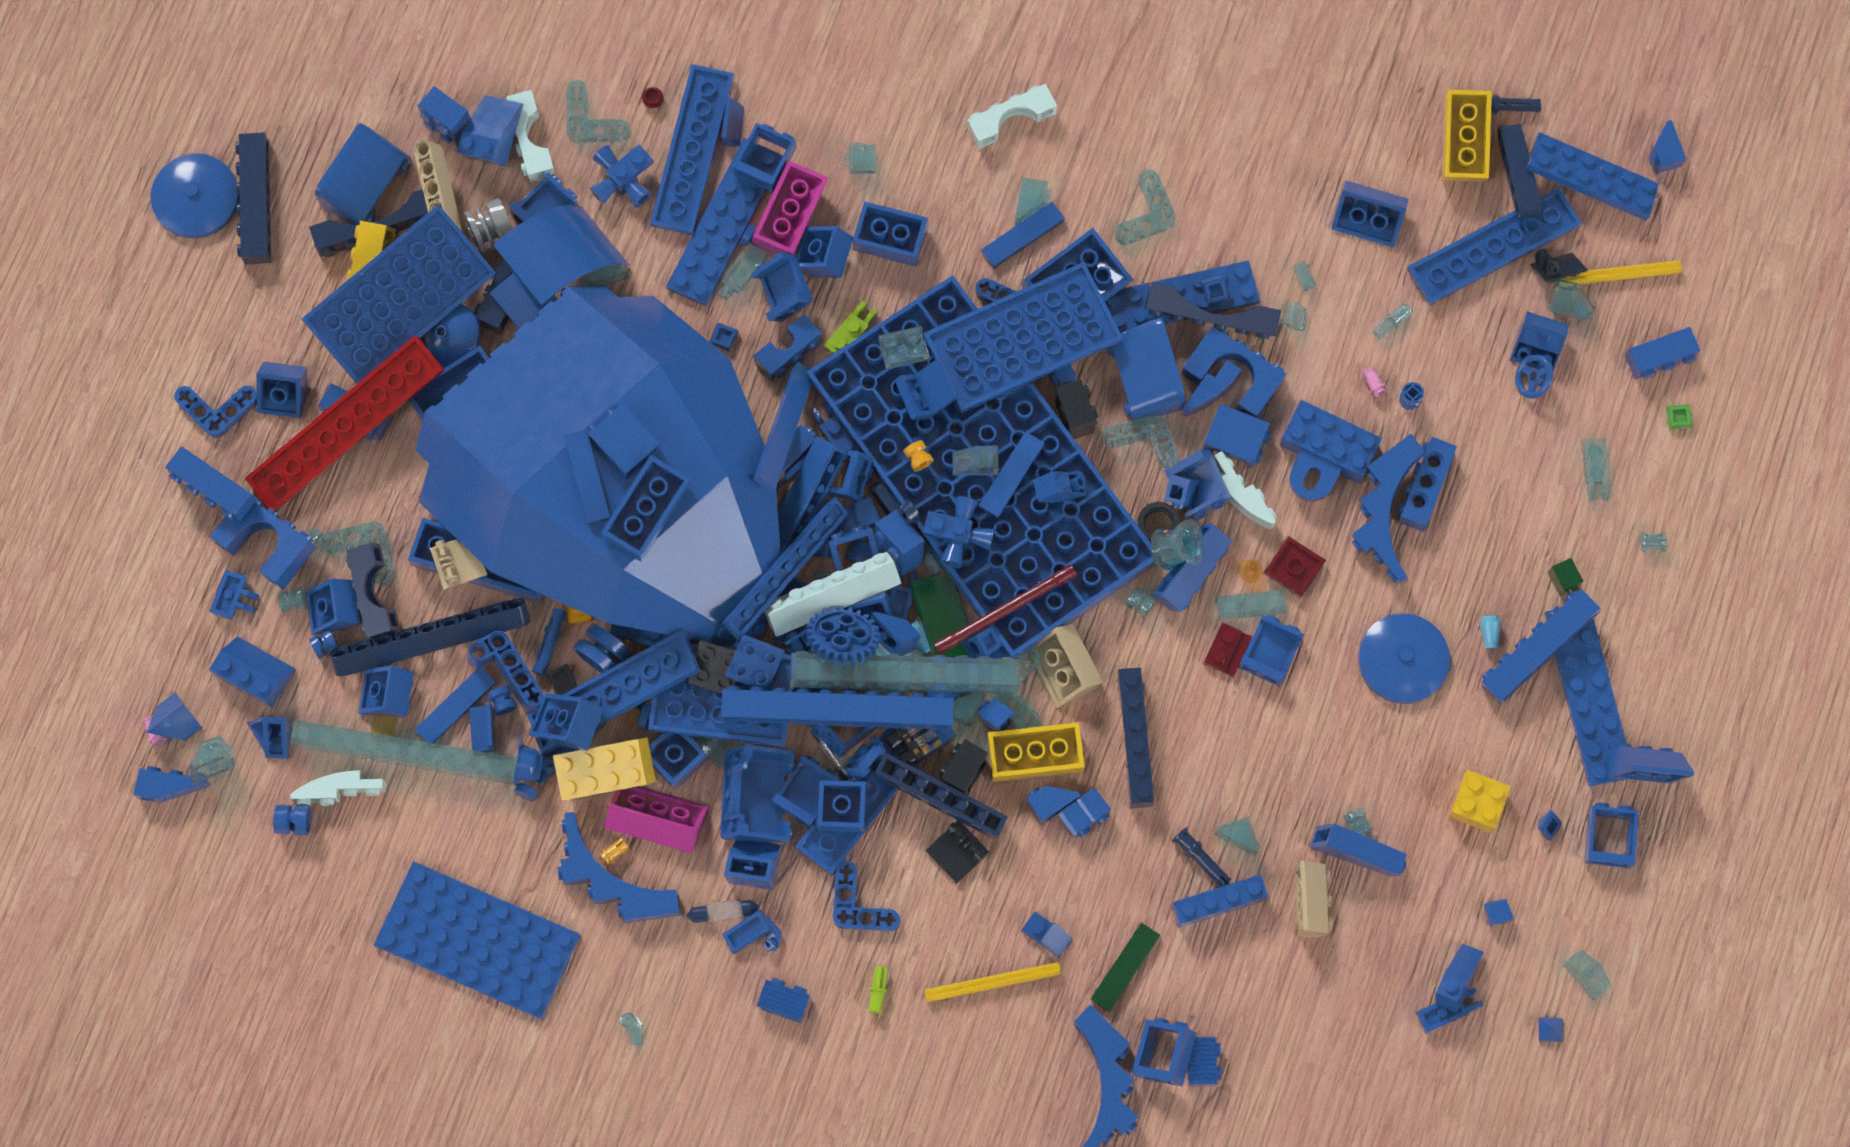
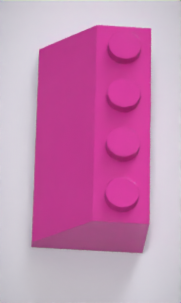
[752,160,828,254]
[604,786,708,853]

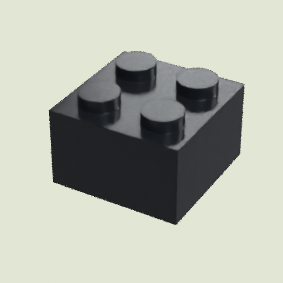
[1054,379,1098,440]
[940,739,988,795]

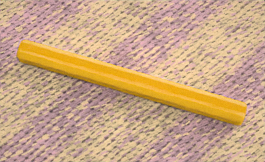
[1551,260,1682,287]
[924,962,1061,1002]

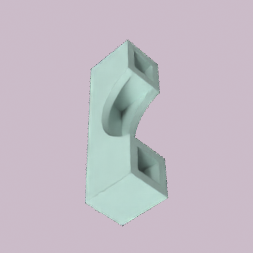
[967,84,1057,149]
[506,90,555,183]

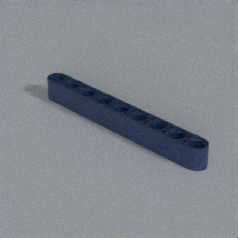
[329,598,531,677]

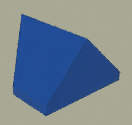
[146,692,202,741]
[247,717,292,759]

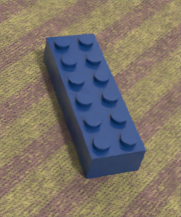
[408,518,543,604]

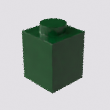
[1548,558,1584,596]

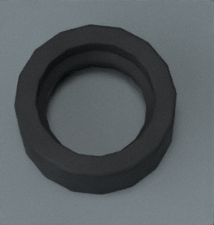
[1137,502,1180,547]

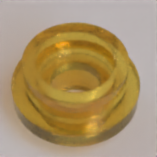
[1239,559,1262,582]

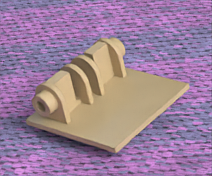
[430,539,487,590]

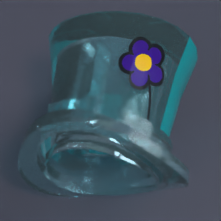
[1151,520,1203,570]

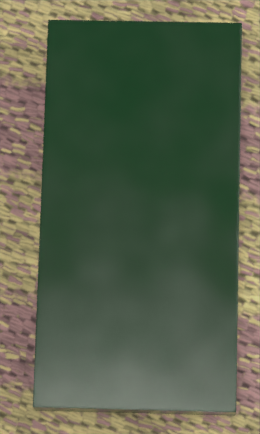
[909,573,971,668]

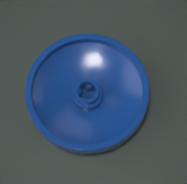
[151,154,240,239]
[1358,614,1450,704]

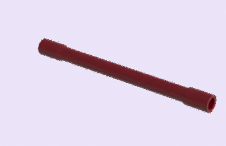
[933,565,1077,655]

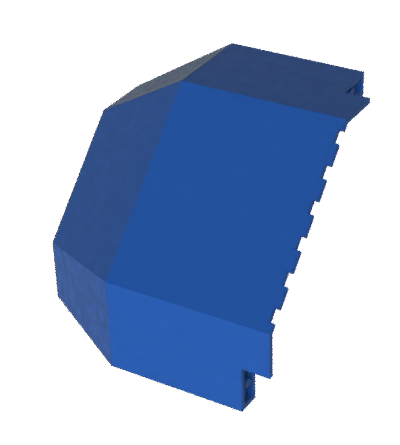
[415,285,781,643]

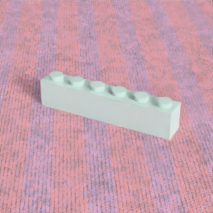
[765,552,901,637]

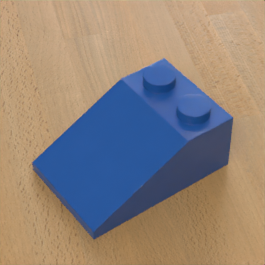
[456,95,524,167]
[529,693,604,751]

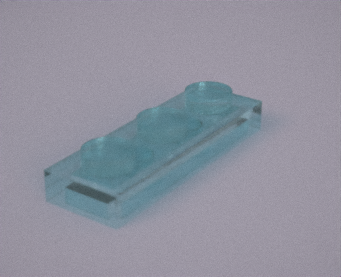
[1216,590,1287,621]

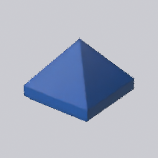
[1538,810,1562,841]
[1538,1017,1563,1042]

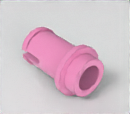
[1362,367,1387,397]
[141,716,166,746]

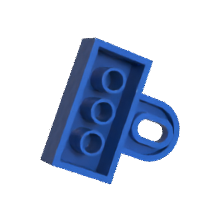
[1280,400,1382,502]

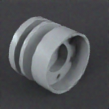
[464,198,513,255]

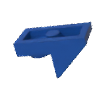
[1021,911,1072,958]

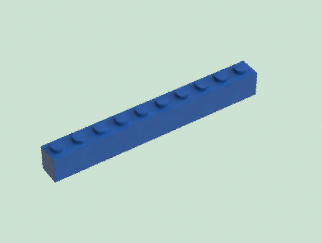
[721,686,953,730]

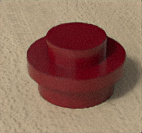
[642,87,664,108]

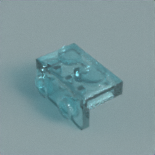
[878,326,930,370]

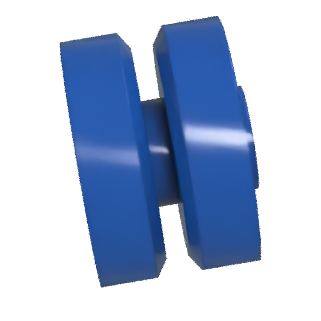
[573,623,632,673]

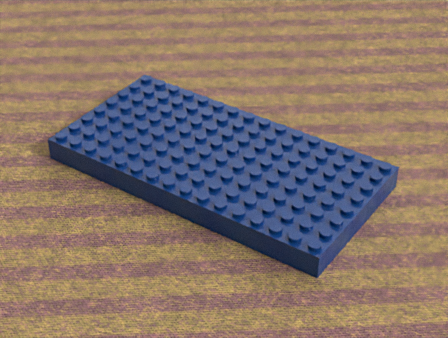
[807,275,1160,663]

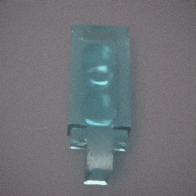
[719,243,768,301]

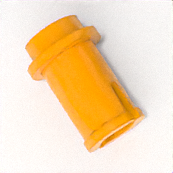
[599,837,629,866]

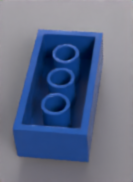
[601,455,691,562]

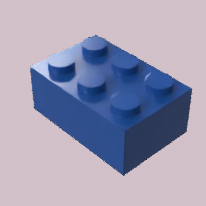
[852,201,928,267]

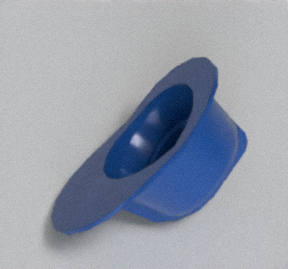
[513,732,543,786]

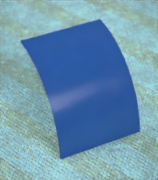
[493,205,630,305]

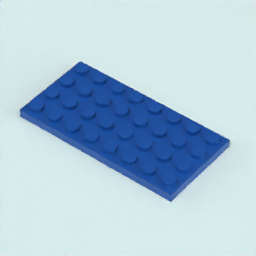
[301,204,496,384]
[923,262,1123,413]
[373,861,581,1020]

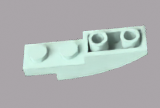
[1214,451,1277,530]
[290,770,386,806]

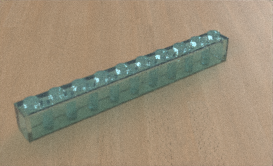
[790,651,1021,694]
[290,720,517,785]

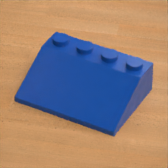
[1021,228,1133,302]

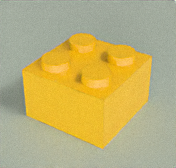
[1448,770,1511,833]

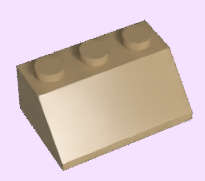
[1029,624,1103,708]
[1295,861,1332,937]

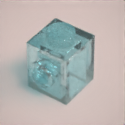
[845,143,876,174]

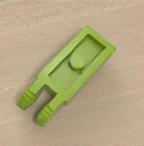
[824,300,878,354]

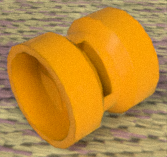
[903,440,934,471]

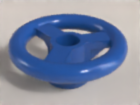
[1515,355,1553,399]

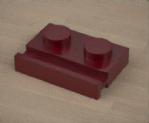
[1203,622,1252,677]

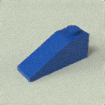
[1435,944,1484,1012]

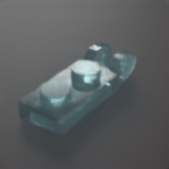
[1582,438,1610,501]

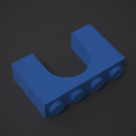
[1181,326,1286,418]
[210,497,316,590]

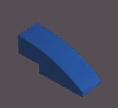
[1182,360,1242,417]

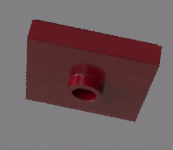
[1263,536,1326,598]

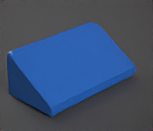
[722,97,744,147]

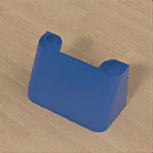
[315,123,412,225]
[1106,318,1185,423]
[720,744,796,843]

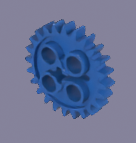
[805,606,881,666]

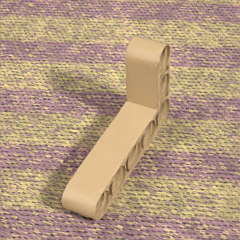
[414,139,462,231]

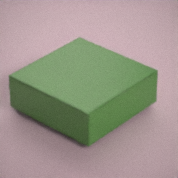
[1666,404,1693,430]

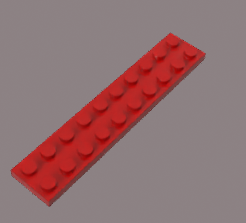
[245,335,445,512]

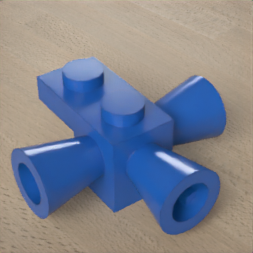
[590,144,654,207]
[923,496,995,568]

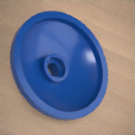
[420,304,481,368]

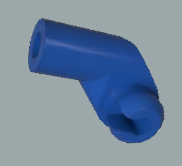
[764,916,782,951]

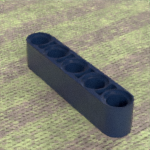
[1497,124,1542,220]

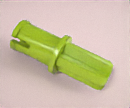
[868,966,888,1013]

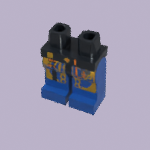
[886,728,956,764]

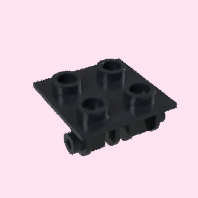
[1530,249,1588,283]
[688,640,736,694]
[925,820,990,884]

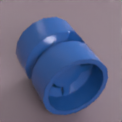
[273,804,311,836]

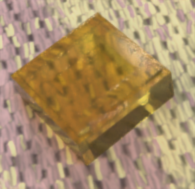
[370,714,398,741]

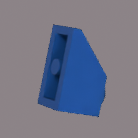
[1649,120,1686,174]
[870,612,921,659]
[978,698,1014,732]
[1026,786,1080,825]

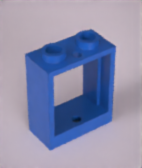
[733,123,797,193]
[777,424,817,488]
[826,450,873,501]
[826,524,879,572]
[809,686,878,758]
[1584,803,1639,869]
[1132,1017,1197,1087]

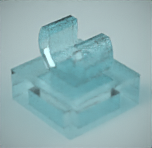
[1280,302,1308,331]

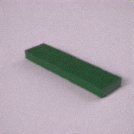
[1090,922,1161,1013]

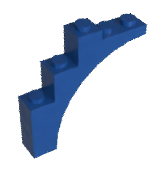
[1352,434,1425,585]
[557,812,681,923]
[1073,1005,1139,1147]

